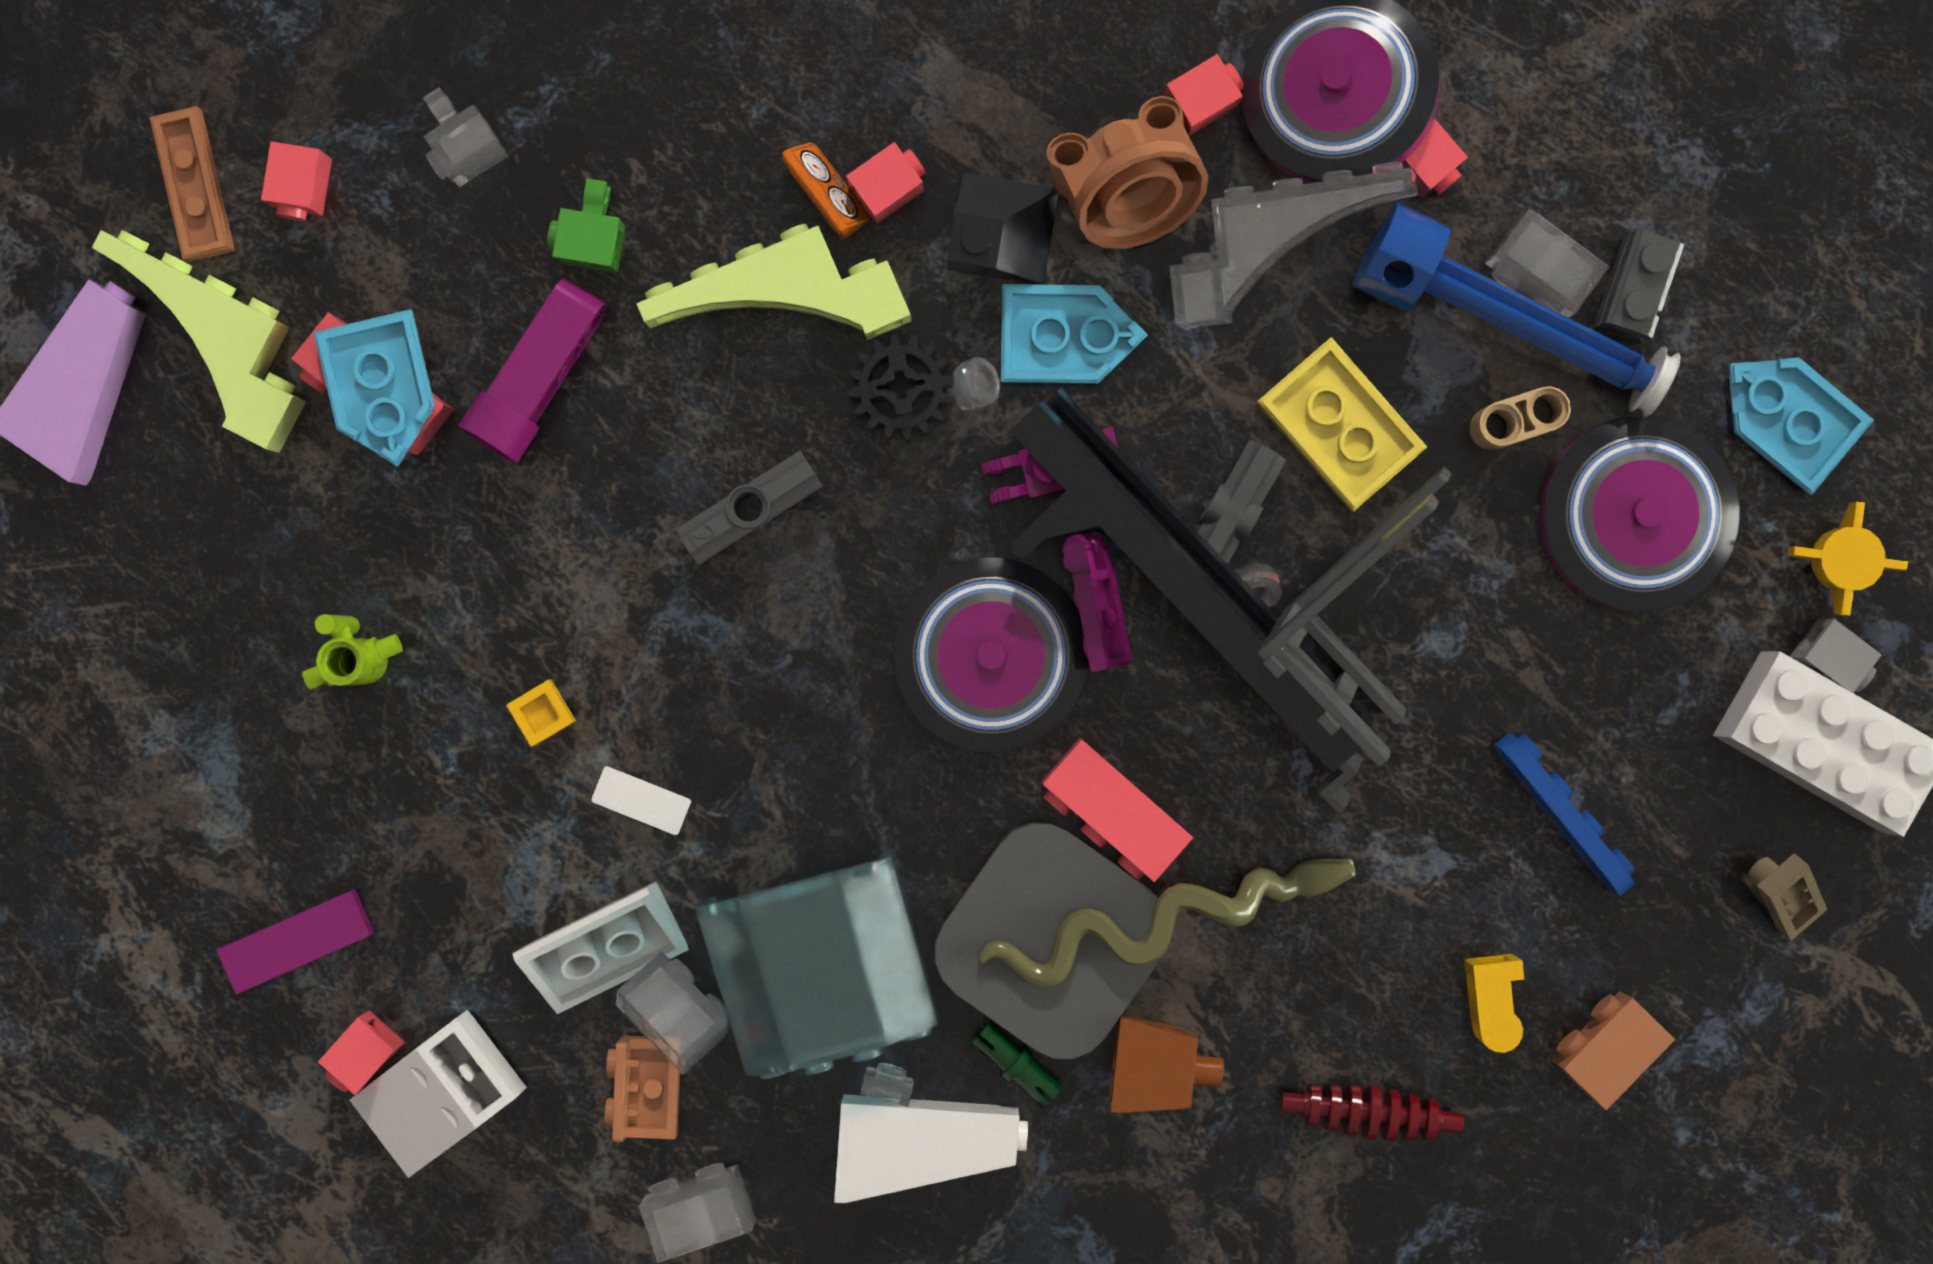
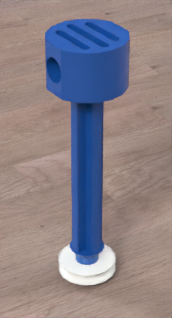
[1353,202,1681,419]

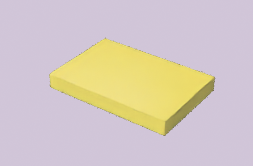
[1256,337,1427,512]

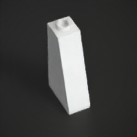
[834,1095,1028,1203]

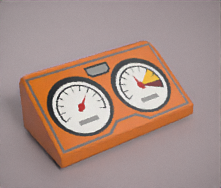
[782,143,870,240]

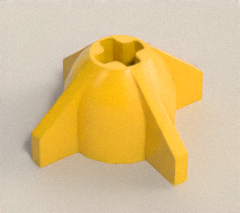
[1787,501,1908,616]

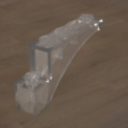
[1169,162,1418,330]

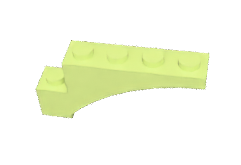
[636,224,911,340]
[92,230,306,453]

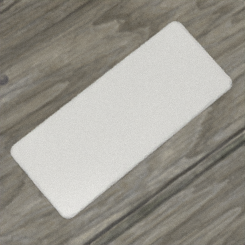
[592,766,691,835]

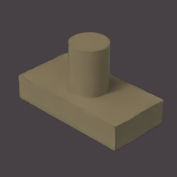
[1748,853,1827,941]

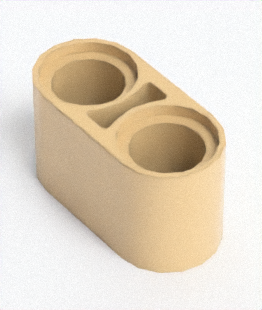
[1469,386,1571,450]

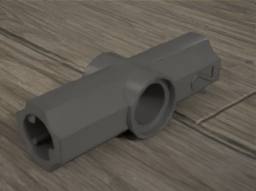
[1197,440,1286,563]
[676,451,823,565]

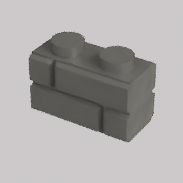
[1592,228,1684,345]

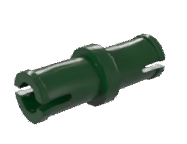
[969,1019,1063,1108]

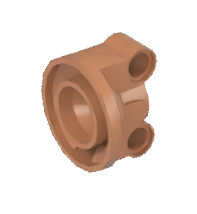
[1046,96,1209,249]

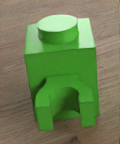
[547,178,626,274]

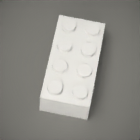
[1713,651,1933,837]

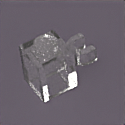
[423,87,509,187]

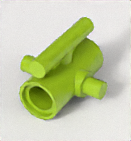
[302,614,403,690]

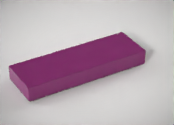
[216,889,375,994]

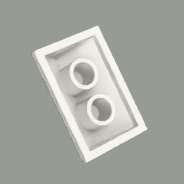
[513,881,689,1014]

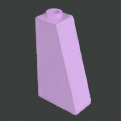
[0,279,146,485]

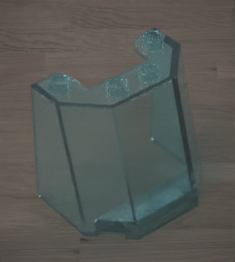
[695,849,939,1079]

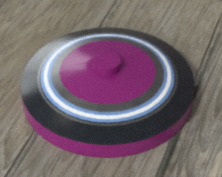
[1241,0,1441,186]
[1540,417,1739,612]
[893,557,1089,753]

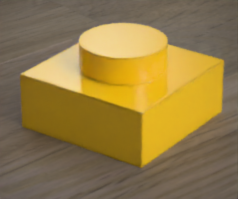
[506,679,576,747]

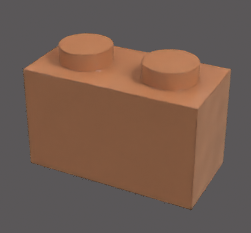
[1552,991,1675,1110]

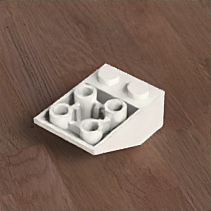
[349,1010,527,1178]

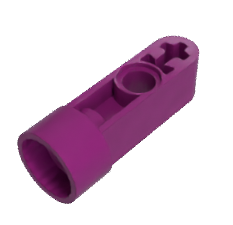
[458,278,608,464]

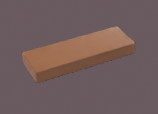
[149,106,235,262]

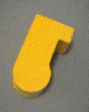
[1464,954,1524,1053]

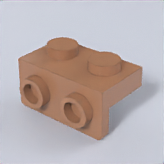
[604,1035,681,1142]

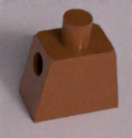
[1108,1012,1224,1113]

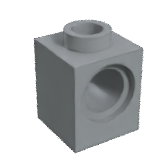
[1789,619,1882,693]

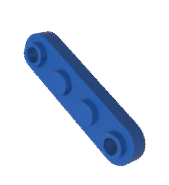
[1493,732,1635,897]

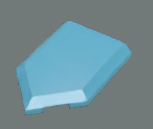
[1001,284,1148,384]
[314,309,435,466]
[1728,357,1874,495]

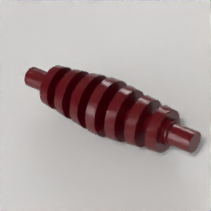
[1280,1085,1464,1141]

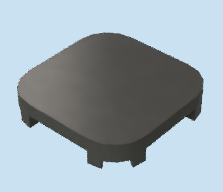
[935,822,1162,1059]

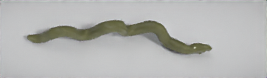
[978,858,1355,988]

